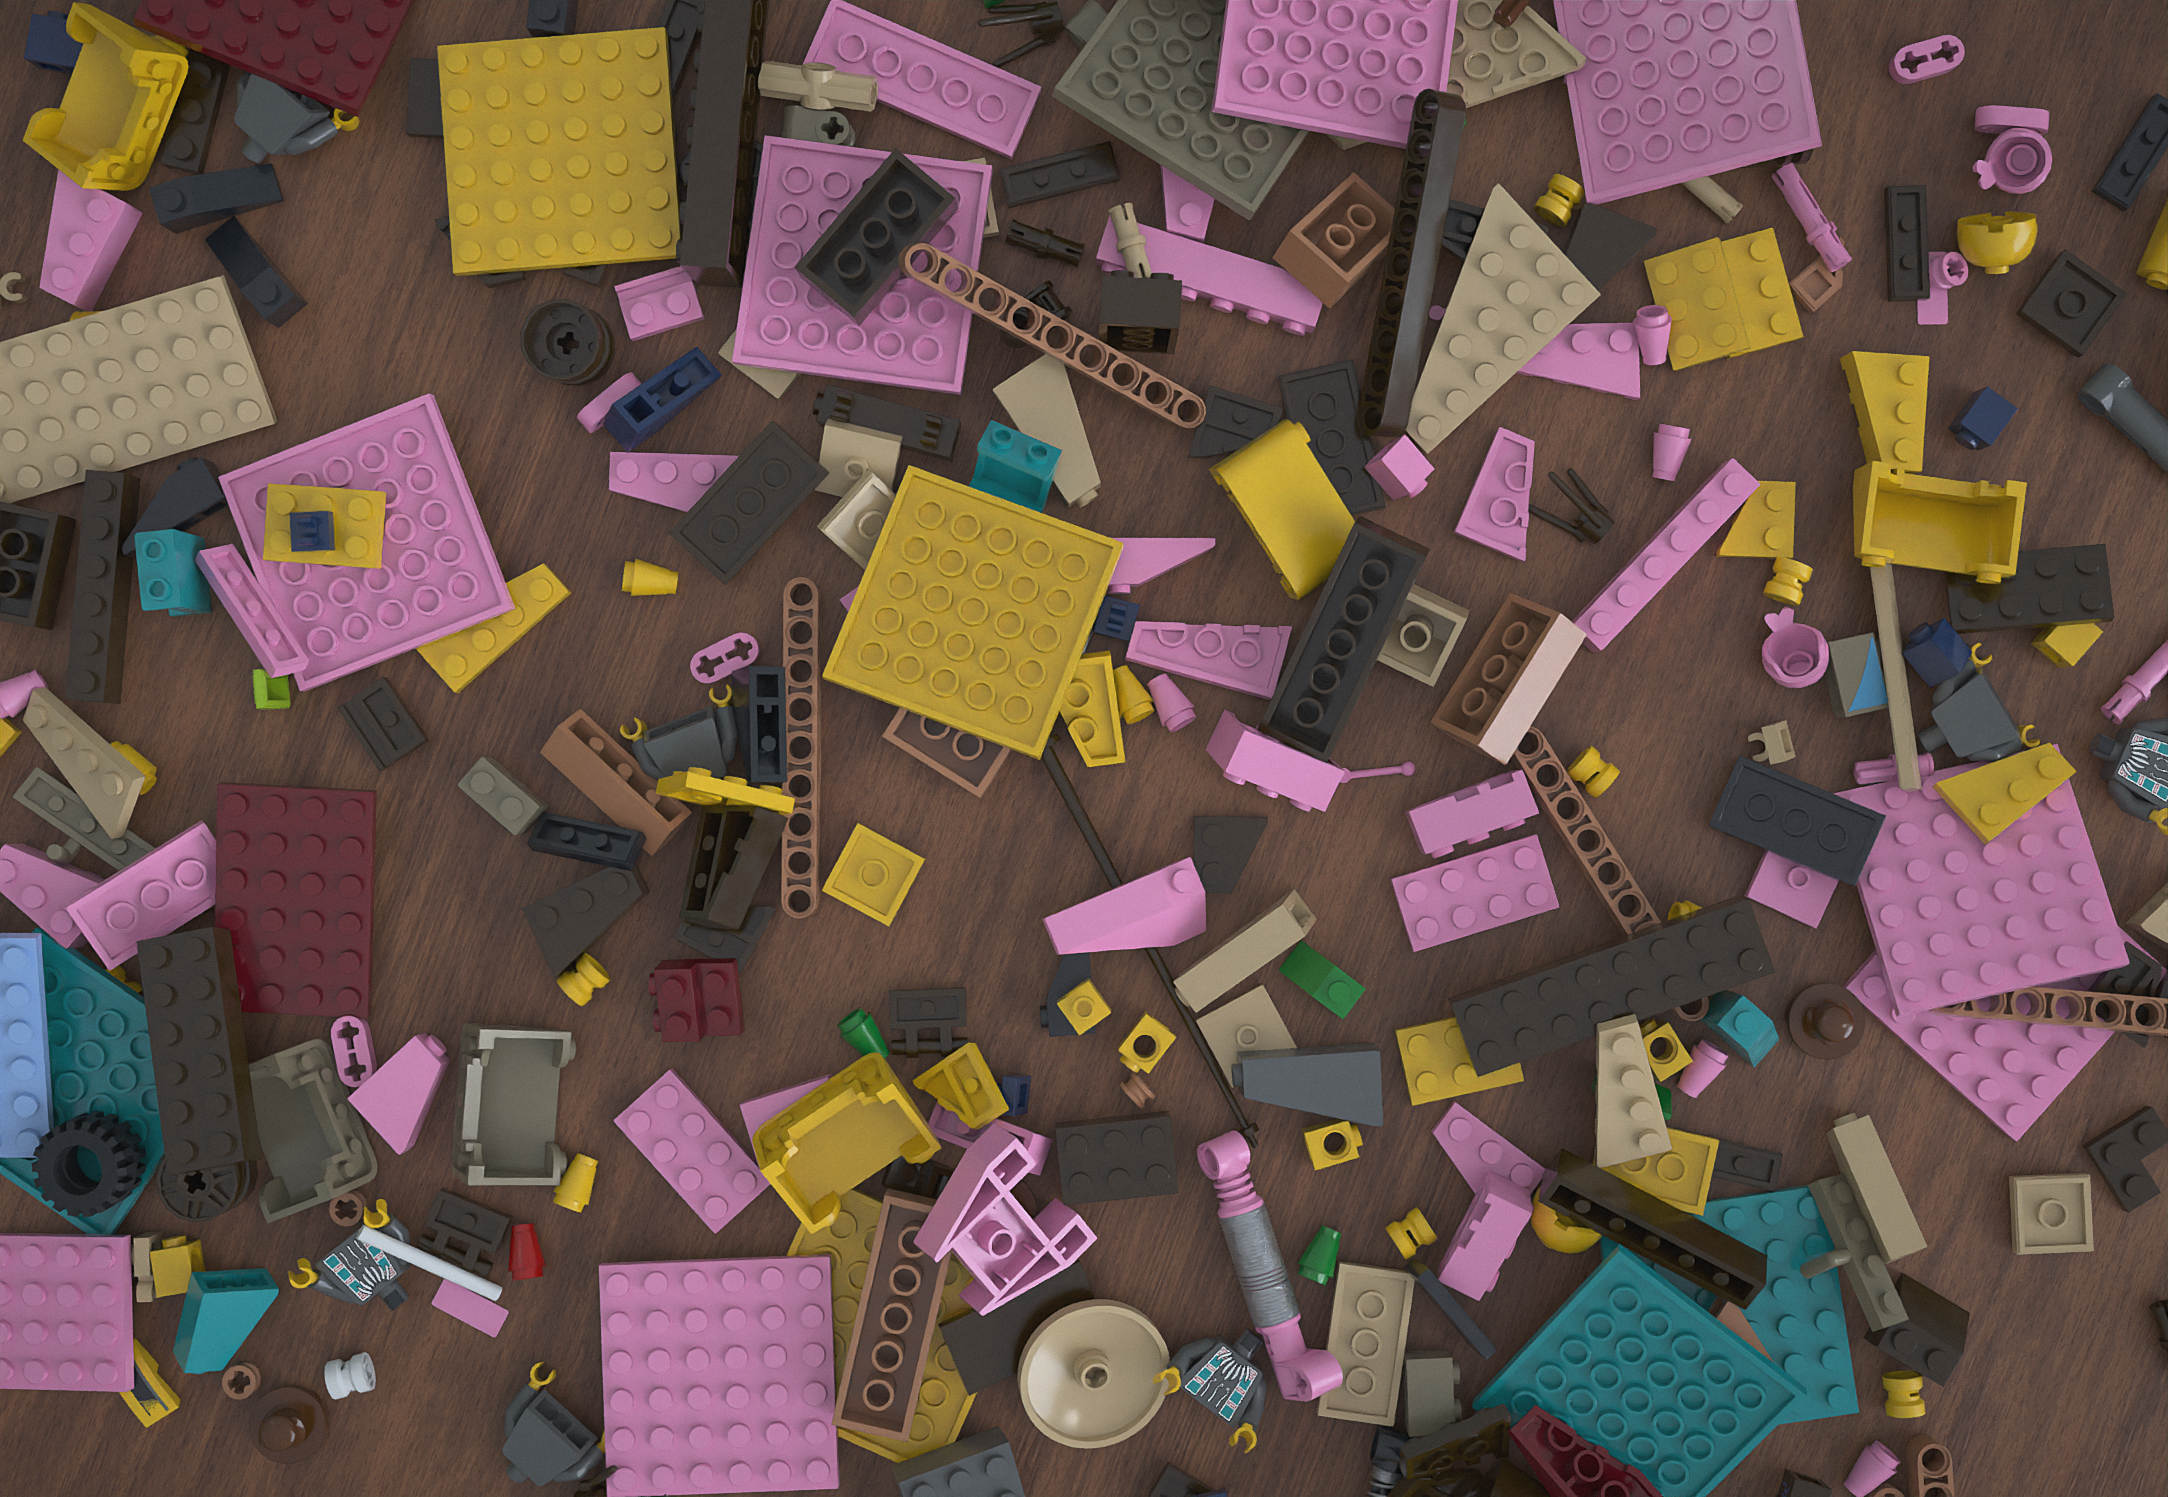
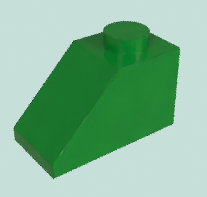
[1278,940,1366,1019]

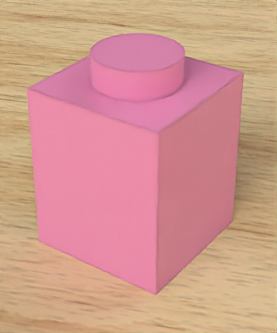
[1364,435,1435,501]

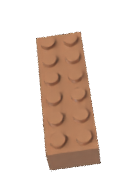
[831,1188,952,1442]

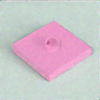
[1744,851,1838,929]

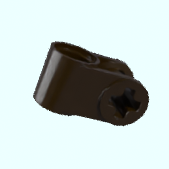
[1000,280,1073,348]

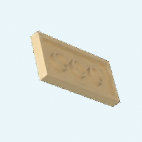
[1317,1261,1415,1427]

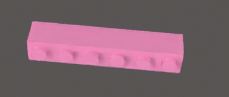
[1096,215,1323,336]
[1571,458,1761,653]

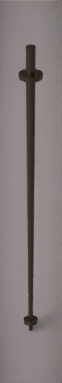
[1027,734,1259,1148]

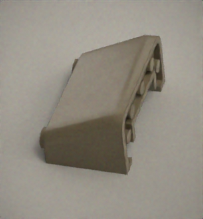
[451,1023,576,1185]
[249,1039,378,1224]

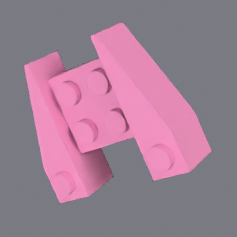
[913,1123,1097,1316]

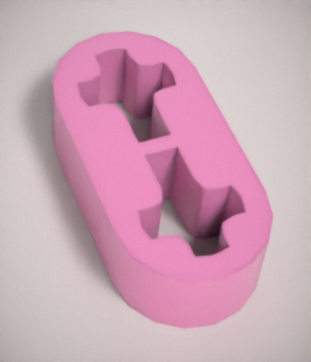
[1889,35,1965,84]
[1974,105,2050,135]
[577,372,642,433]
[690,632,761,684]
[331,1016,377,1087]

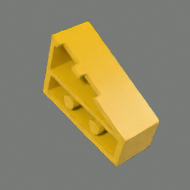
[1840,351,1929,474]

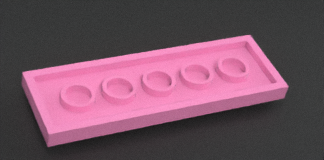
[803,0,1042,160]

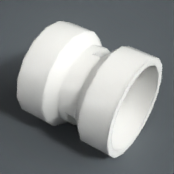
[324,1352,376,1400]

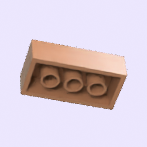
[1430,593,1587,766]

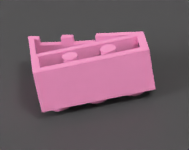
[1160,165,1215,244]
[39,169,143,311]
[1205,709,1345,812]
[1404,770,1539,858]
[0,843,105,949]
[1437,1170,1534,1301]

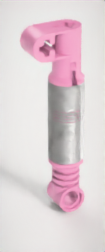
[1197,1130,1343,1402]

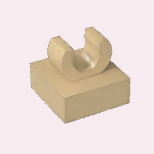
[1748,720,1796,765]

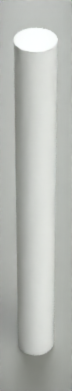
[356,1225,502,1301]

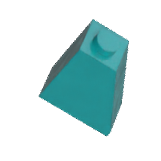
[1700,990,1779,1068]
[173,1268,279,1374]

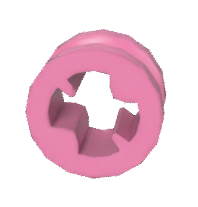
[1929,252,1969,290]

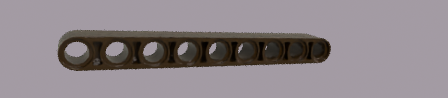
[1357,89,1466,437]

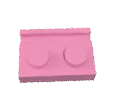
[614,266,705,341]

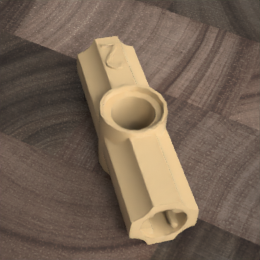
[758,61,878,112]

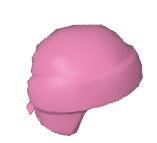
[1972,128,2052,194]
[1762,607,1829,688]

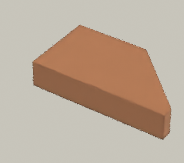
[1789,237,1845,314]

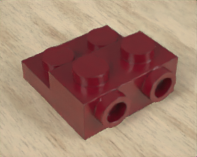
[648,958,745,1042]

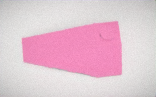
[1042,857,1206,955]

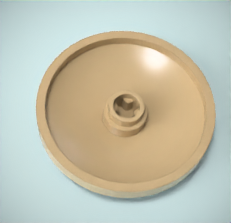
[1017,1299,1170,1449]

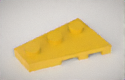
[1059,650,1126,767]
[1932,743,2077,845]

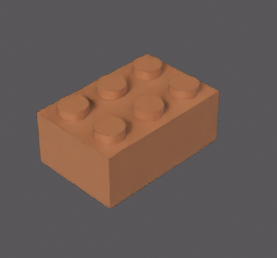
[1272,172,1395,309]
[882,708,1012,798]

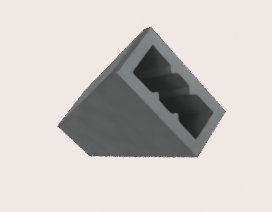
[1231,1042,1383,1127]

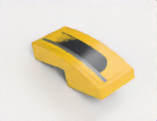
[119,1338,181,1428]

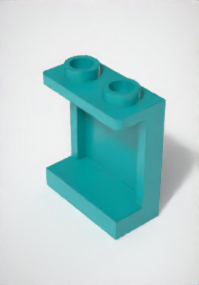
[968,420,1062,513]
[134,529,212,617]

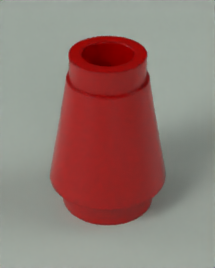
[508,1223,546,1281]

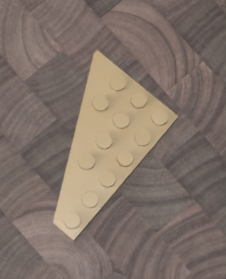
[1326,0,1586,150]
[1406,183,1601,454]

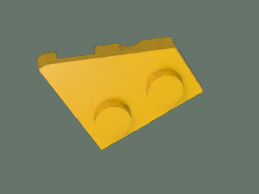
[1716,481,1796,559]
[912,1042,1009,1129]

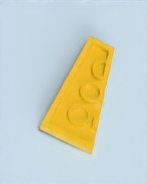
[416,563,571,693]

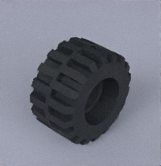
[32,1111,146,1217]

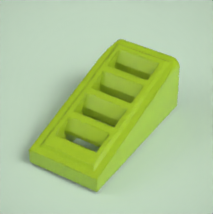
[252,669,291,710]

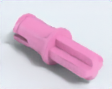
[1853,753,1934,784]

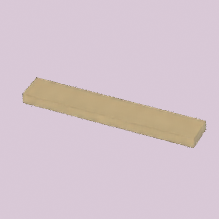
[1870,563,1922,792]

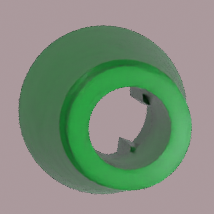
[837,1007,890,1059]
[1297,1225,1342,1286]

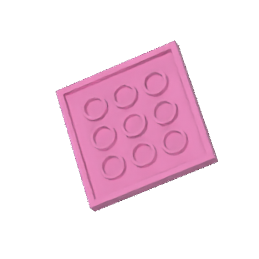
[0,1233,134,1392]

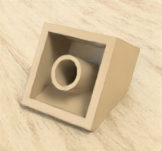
[1377,584,1470,687]

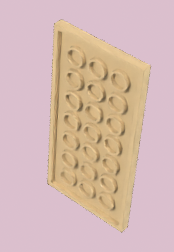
[0,275,278,504]

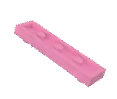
[195,544,309,678]

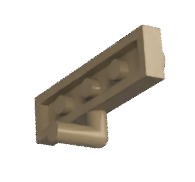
[13,766,156,871]
[1800,1173,1909,1332]

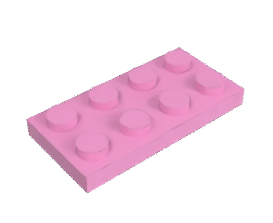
[64,820,216,971]
[1390,834,1559,952]
[613,1068,770,1234]

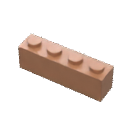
[540,709,692,856]

